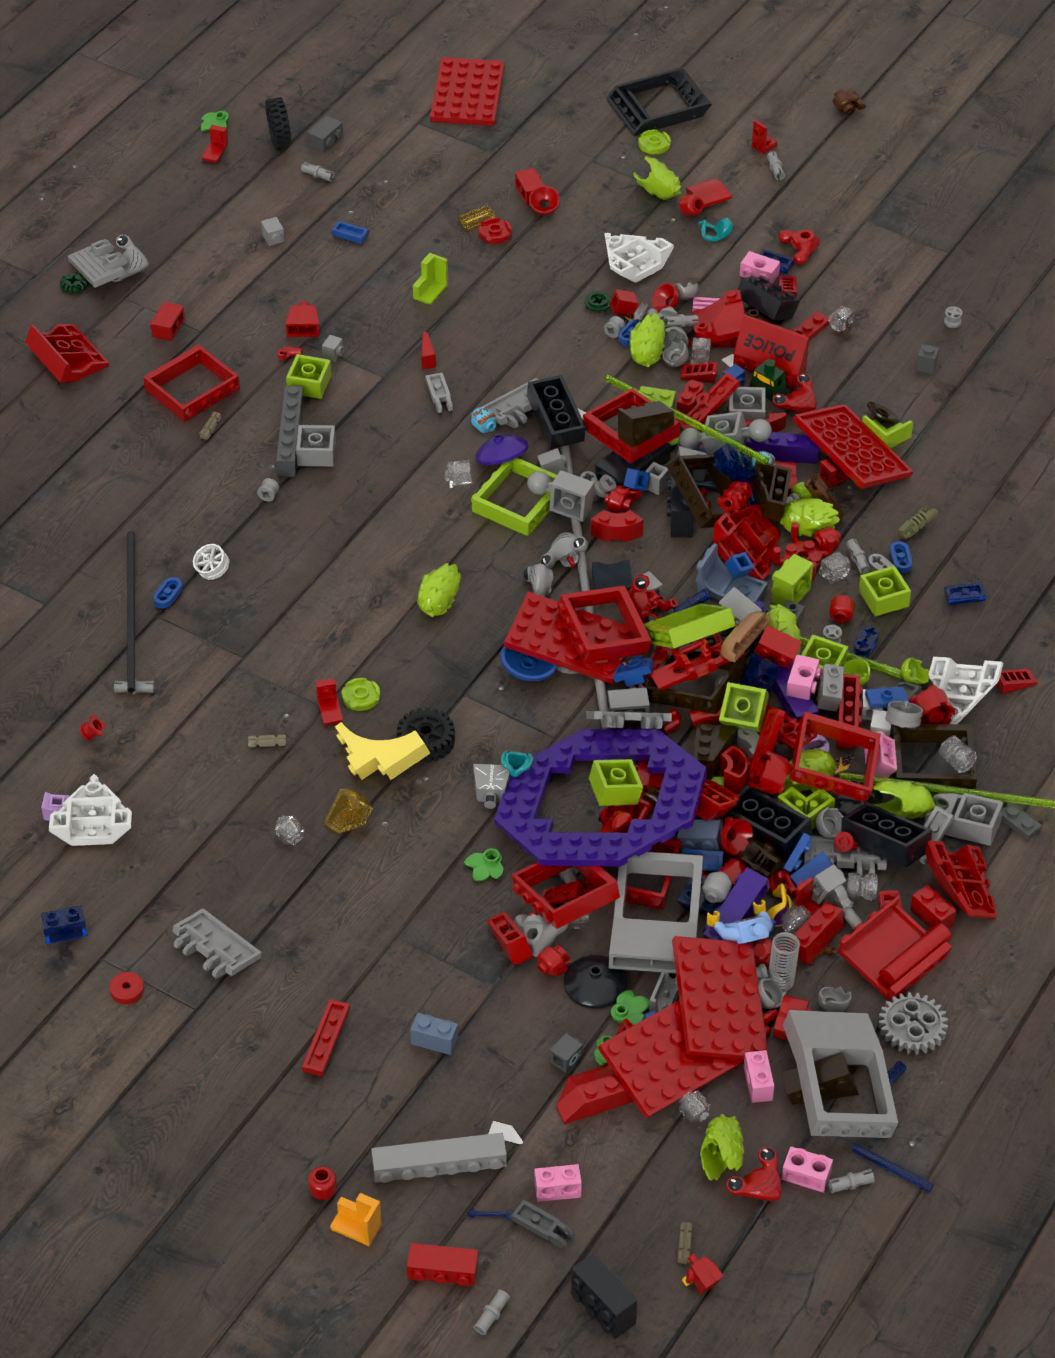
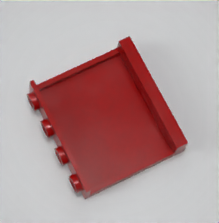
[837,896,952,1002]

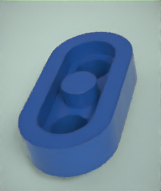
[618,319,642,346]
[889,542,912,573]
[153,577,183,609]

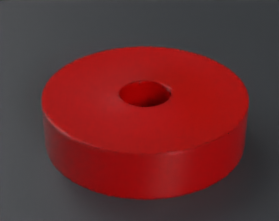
[109,972,144,1004]

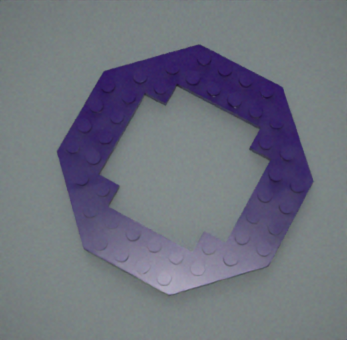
[494,729,707,866]

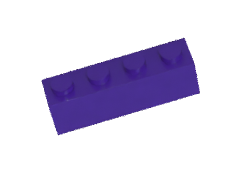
[745,432,819,464]
[765,661,820,723]
[703,868,770,940]

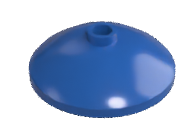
[500,647,557,681]

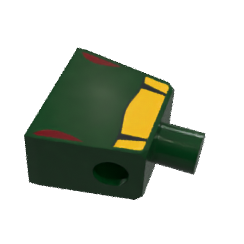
[749,359,787,401]

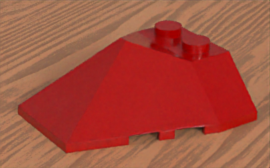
[713,504,780,581]
[925,840,997,919]

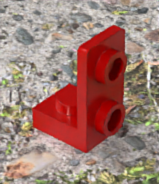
[752,120,777,154]
[202,125,228,163]
[819,459,850,488]
[315,678,343,725]
[794,877,821,921]
[542,880,588,906]

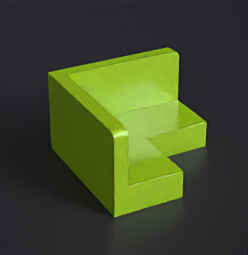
[413,253,448,305]
[862,415,913,448]

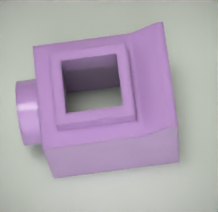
[41,792,69,821]

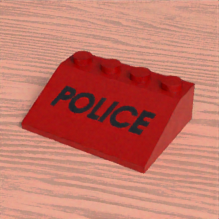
[733,315,809,389]

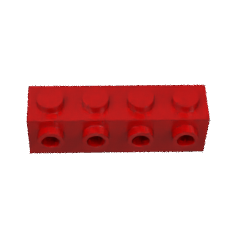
[836,674,863,750]

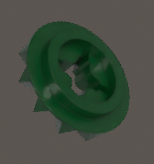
[60,272,87,293]
[584,291,611,313]

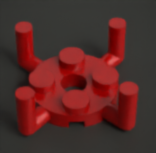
[772,522,835,581]

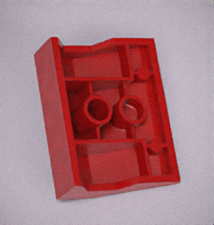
[25,324,110,383]

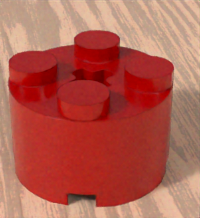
[909,685,955,724]
[748,749,792,795]

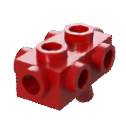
[718,481,752,513]

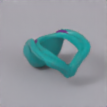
[698,218,733,242]
[501,750,533,777]

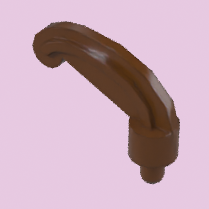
[809,945,838,964]

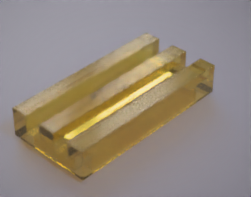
[458,205,495,229]

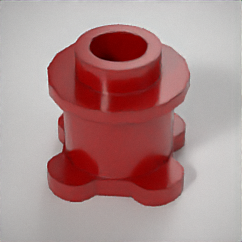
[80,714,106,741]

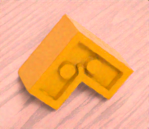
[330,1193,382,1246]

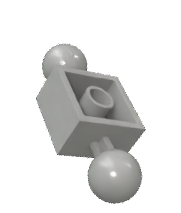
[679,411,772,455]

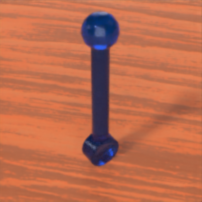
[468,1209,514,1219]

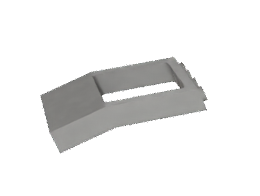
[609,852,703,973]
[783,1010,898,1138]

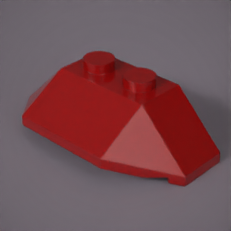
[696,779,740,821]
[556,1064,634,1124]

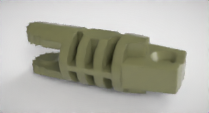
[898,506,939,540]

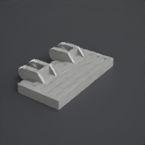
[68,239,127,288]
[480,378,539,429]
[586,711,672,729]
[804,836,887,880]
[172,909,262,978]

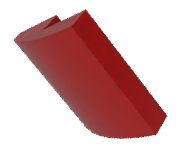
[686,178,732,208]

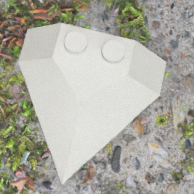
[604,233,674,283]
[929,657,1003,724]
[49,774,132,846]

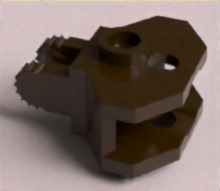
[738,837,782,877]

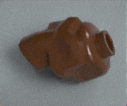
[832,89,867,114]

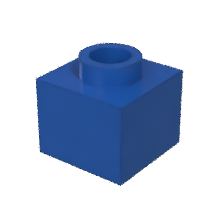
[723,364,746,387]
[624,468,650,491]
[725,552,754,579]

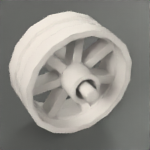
[193,544,229,580]

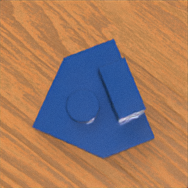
[613,655,654,687]

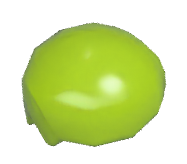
[901,658,930,686]
[843,659,870,686]

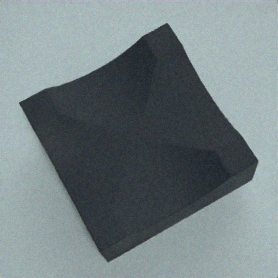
[592,560,633,591]

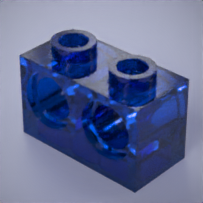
[713,443,755,482]

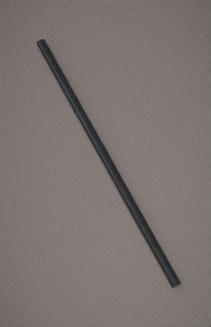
[127,531,135,693]

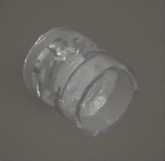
[939,736,977,773]
[846,873,878,901]

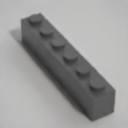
[276,386,304,477]

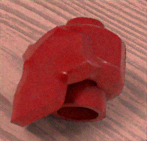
[604,486,642,514]
[748,938,788,969]
[537,945,571,976]

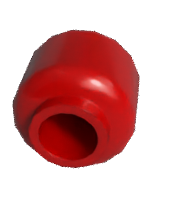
[679,194,704,216]
[812,526,841,550]
[829,595,855,623]
[308,1166,337,1200]

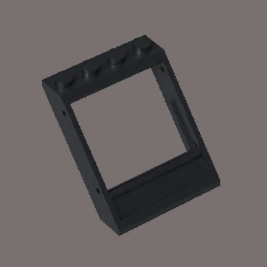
[606,67,712,136]

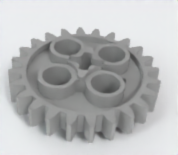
[878,992,948,1055]

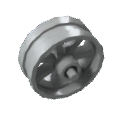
[885,701,923,728]

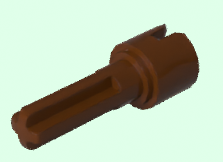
[804,474,844,519]

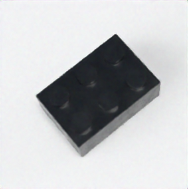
[737,275,800,320]
[571,1253,637,1339]

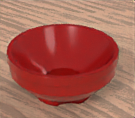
[529,186,560,215]
[651,283,679,312]
[721,818,753,856]

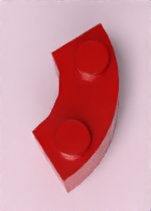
[591,510,644,542]
[720,745,748,794]

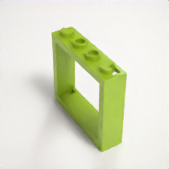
[471,458,557,536]
[644,603,736,648]

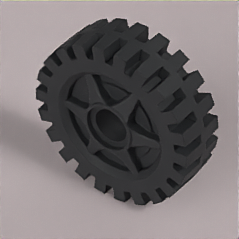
[265,97,291,148]
[397,707,455,763]

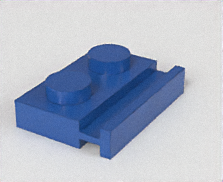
[784,833,813,873]

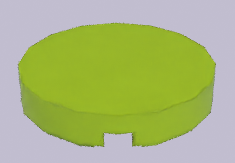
[638,130,671,155]
[341,678,380,711]

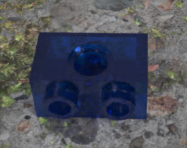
[739,654,781,694]
[40,905,88,944]

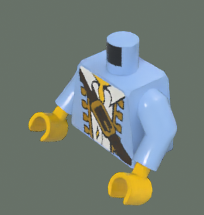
[707,900,773,944]

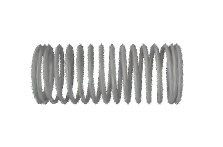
[768,932,800,992]

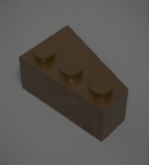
[618,401,674,448]
[751,460,792,521]
[693,723,736,780]
[781,1052,859,1105]

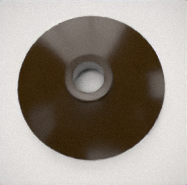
[867,402,899,423]

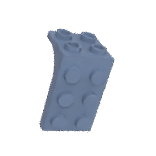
[696,543,768,603]

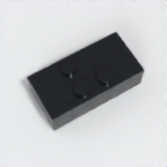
[527,375,586,449]
[595,443,671,488]
[667,459,694,538]
[723,784,812,860]
[841,802,932,867]

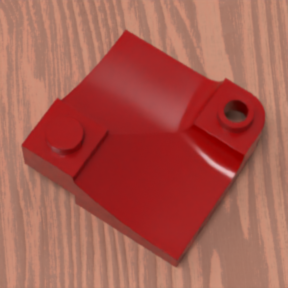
[691,289,745,342]

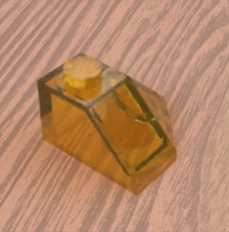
[323,788,373,834]

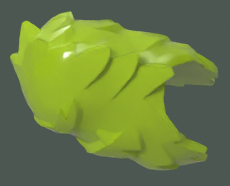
[633,156,681,200]
[630,313,665,368]
[780,497,840,537]
[417,563,461,617]
[764,604,801,663]
[784,748,837,792]
[872,780,936,819]
[700,1114,744,1181]

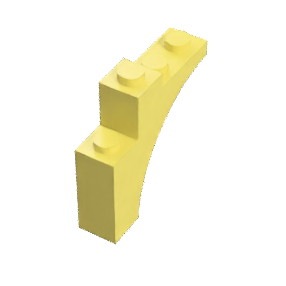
[335,722,430,780]

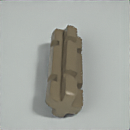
[199,411,221,440]
[248,734,286,747]
[677,1222,693,1265]

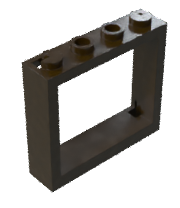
[667,454,749,528]
[645,644,748,714]
[891,724,977,792]

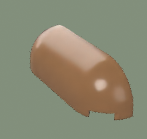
[721,611,771,662]

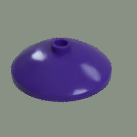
[475,434,529,465]

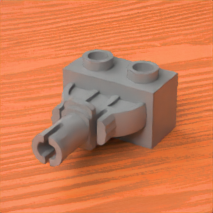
[812,864,863,930]

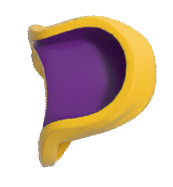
[767,883,794,927]

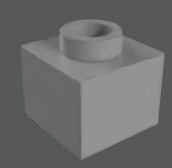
[322,335,344,362]

